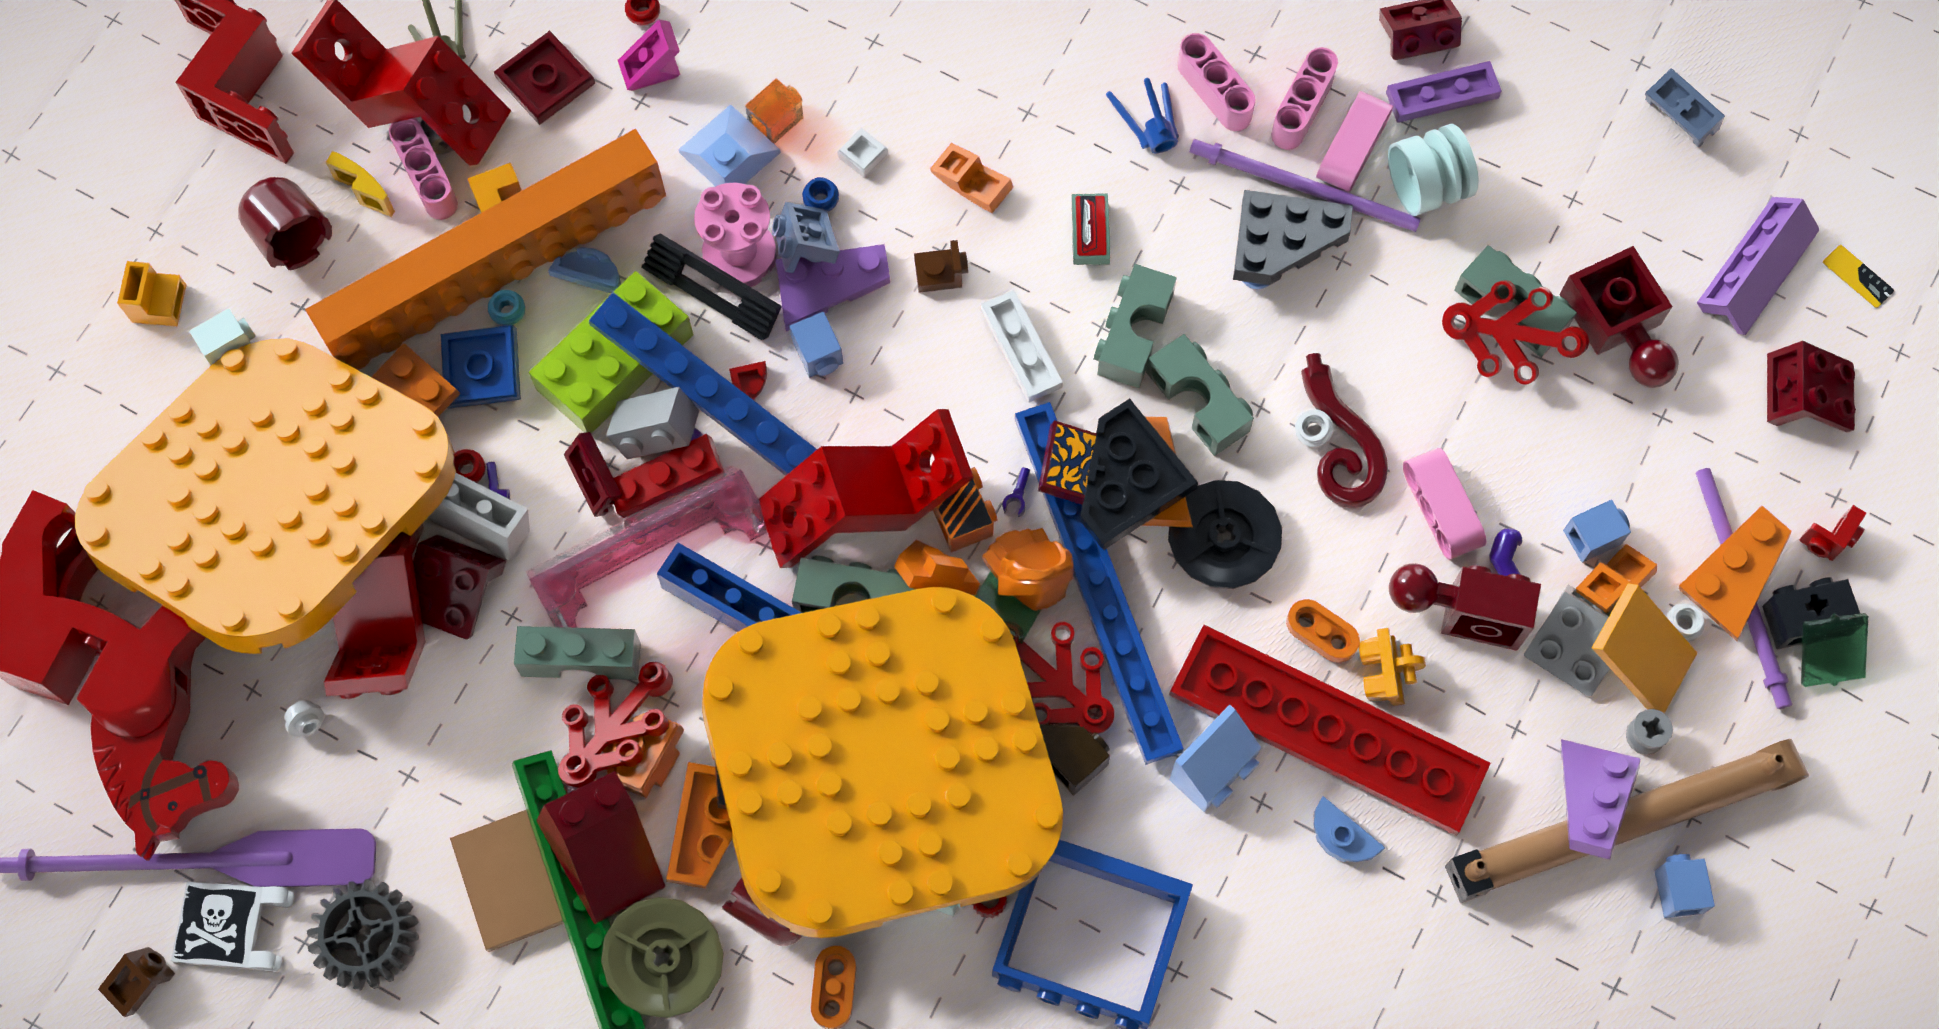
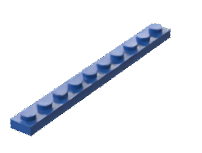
[1014,402,1184,765]

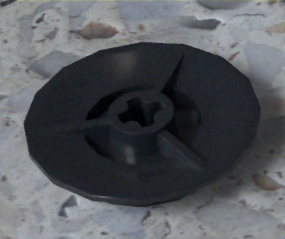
[1168,480,1282,589]

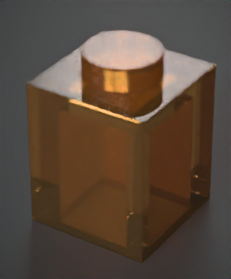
[745,78,804,144]

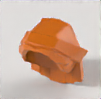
[982,528,1074,611]

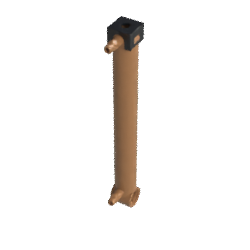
[1445,739,1809,904]

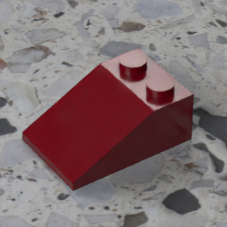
[536,771,666,924]

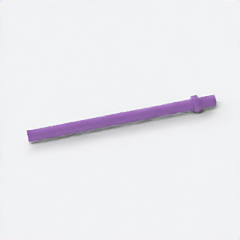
[1189,139,1421,232]
[1695,468,1793,709]

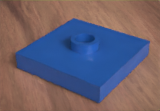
[440,325,521,409]

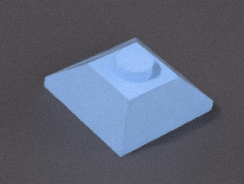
[678,105,781,187]

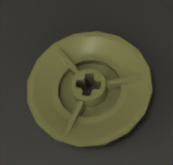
[601,897,724,1018]

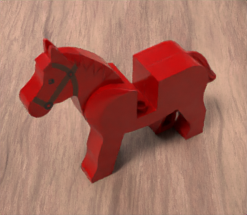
[0,490,239,861]

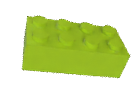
[528,271,694,433]

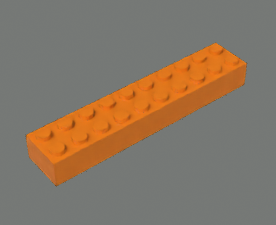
[305,128,666,370]

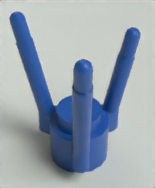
[1106,77,1179,154]

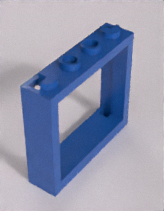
[992,839,1193,1029]

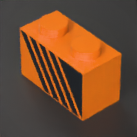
[933,467,998,553]

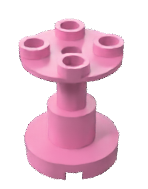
[694,183,777,287]

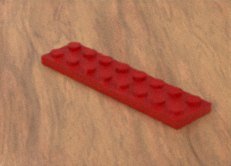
[1169,624,1491,836]

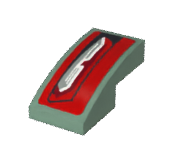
[1071,193,1110,265]

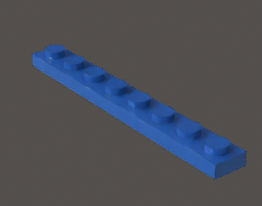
[589,292,817,476]

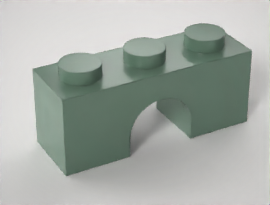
[1454,245,1577,358]
[1093,264,1177,389]
[1146,334,1254,457]
[792,555,916,613]
[514,626,641,680]

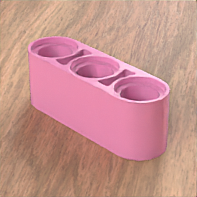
[1178,33,1255,131]
[1271,47,1338,150]
[1316,91,1394,192]
[389,118,458,220]
[1403,448,1486,560]

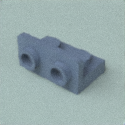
[772,202,840,273]

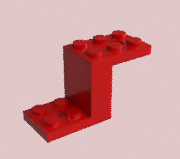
[175,0,294,164]
[291,0,511,166]
[757,409,974,568]
[324,523,426,699]

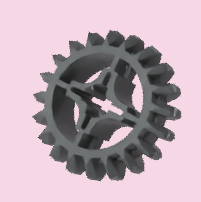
[307,879,419,991]

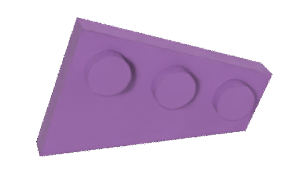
[775,244,890,332]
[1561,739,1641,860]

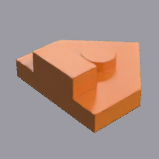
[894,539,980,595]
[603,712,684,798]

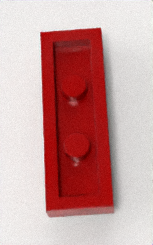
[614,434,724,518]

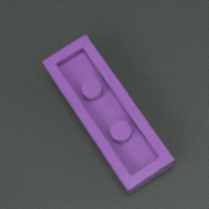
[1386,61,1502,123]

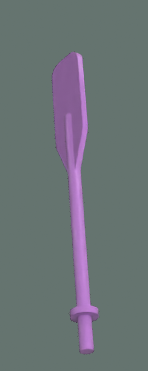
[0,828,376,887]

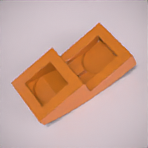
[930,143,1014,213]
[1576,544,1657,613]

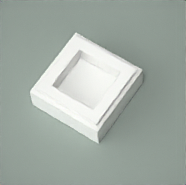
[837,127,888,178]

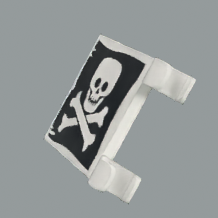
[170,881,294,972]

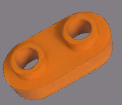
[1286,599,1360,663]
[811,945,857,1029]

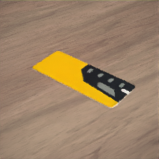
[1823,245,1894,308]

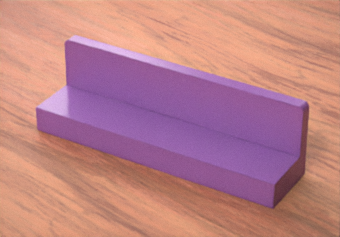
[1697,197,1819,335]

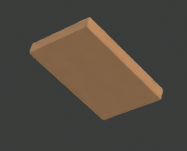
[450,810,564,952]

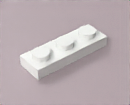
[981,290,1063,402]

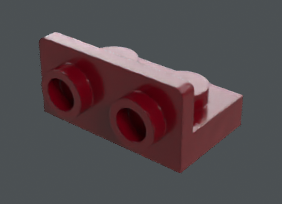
[1379,0,1462,60]

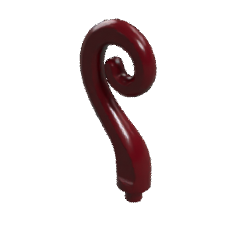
[1301,353,1388,508]

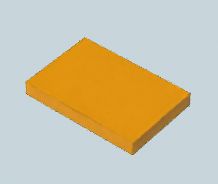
[1592,584,1697,714]

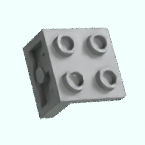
[1524,584,1612,697]

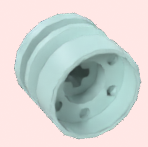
[1388,123,1479,216]

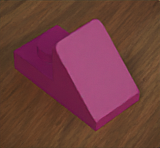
[617,19,680,91]

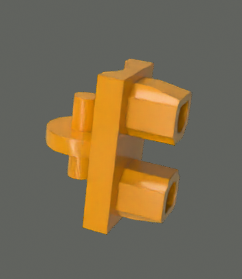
[1359,628,1426,706]

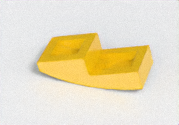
[325,151,395,217]

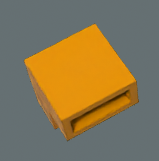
[468,162,522,213]
[117,261,187,327]

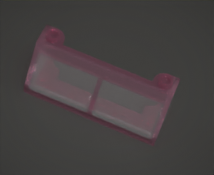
[526,465,767,628]

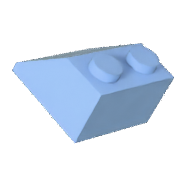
[1169,705,1261,812]

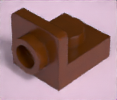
[914,240,968,293]
[98,947,175,1018]

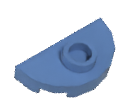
[548,247,621,293]
[1313,796,1385,862]

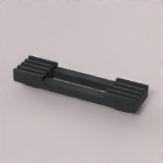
[641,233,782,340]

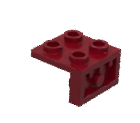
[1767,341,1856,433]
[413,534,507,640]

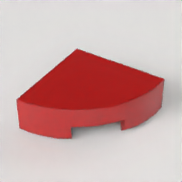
[729,361,767,400]

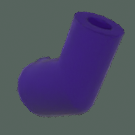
[1489,528,1523,576]

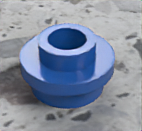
[802,177,839,212]

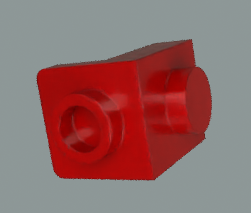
[1799,505,1867,561]

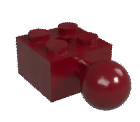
[1559,246,1679,388]
[1388,563,1541,651]

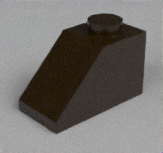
[1039,724,1110,796]

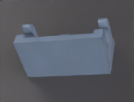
[1645,68,1725,148]

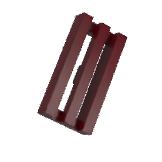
[564,432,622,517]

